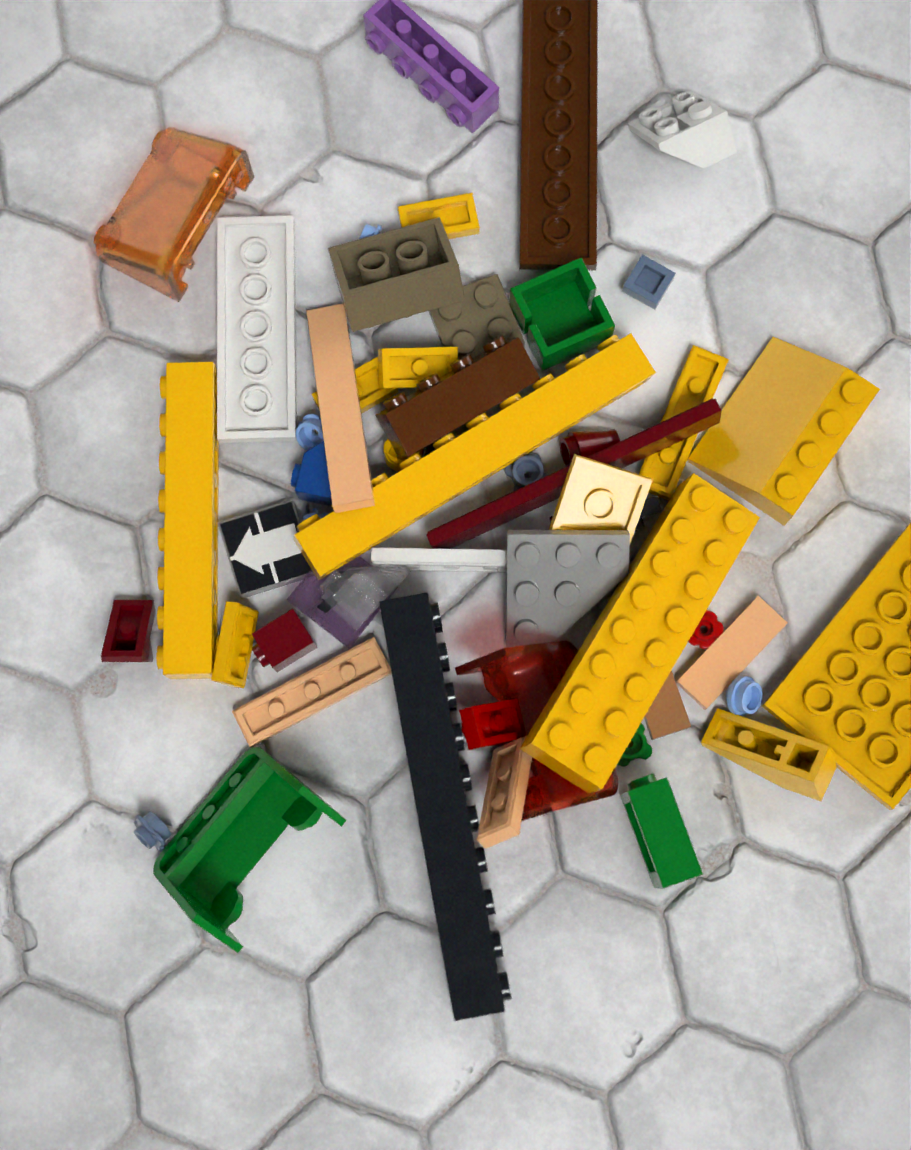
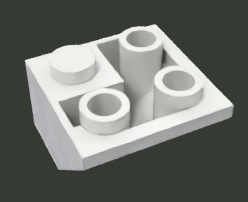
[627,91,737,169]

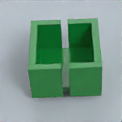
[509,257,615,371]

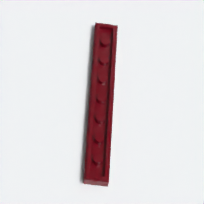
[426,398,722,549]

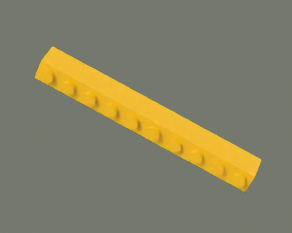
[294,333,656,581]

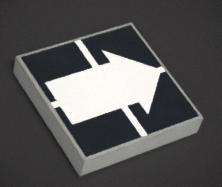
[218,499,315,599]

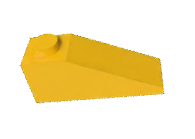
[701,708,837,801]

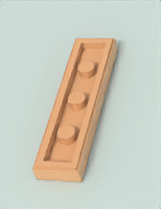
[232,637,392,748]

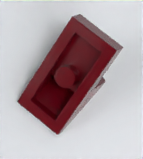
[101,600,155,662]

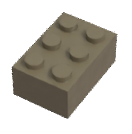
[328,217,465,332]

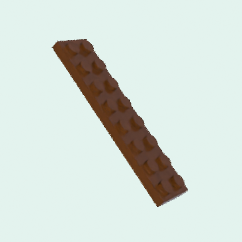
[519,0,598,271]

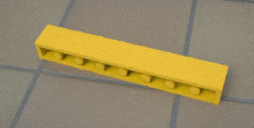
[156,362,219,679]

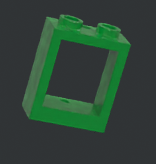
[620,773,703,889]

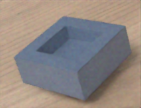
[622,254,676,310]

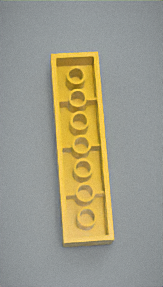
[520,473,760,794]

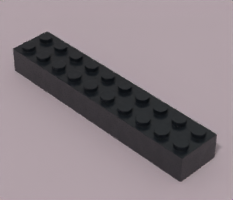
[379,592,512,1021]

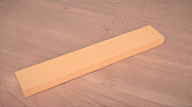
[306,304,375,513]

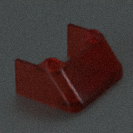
[455,640,618,822]

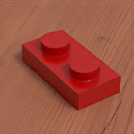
[459,698,527,750]

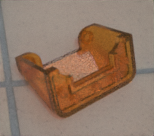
[94,127,254,302]

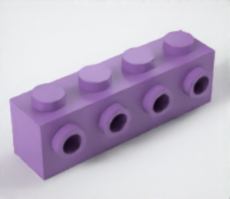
[363,0,499,134]

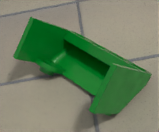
[153,747,347,953]

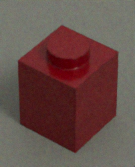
[251,608,318,672]

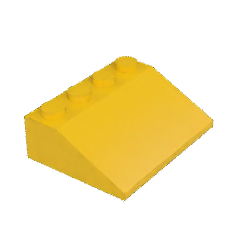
[687,337,880,526]

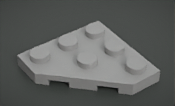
[506,530,630,649]

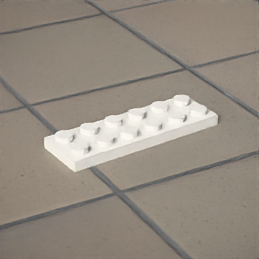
[217,215,297,443]

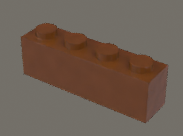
[375,335,540,457]

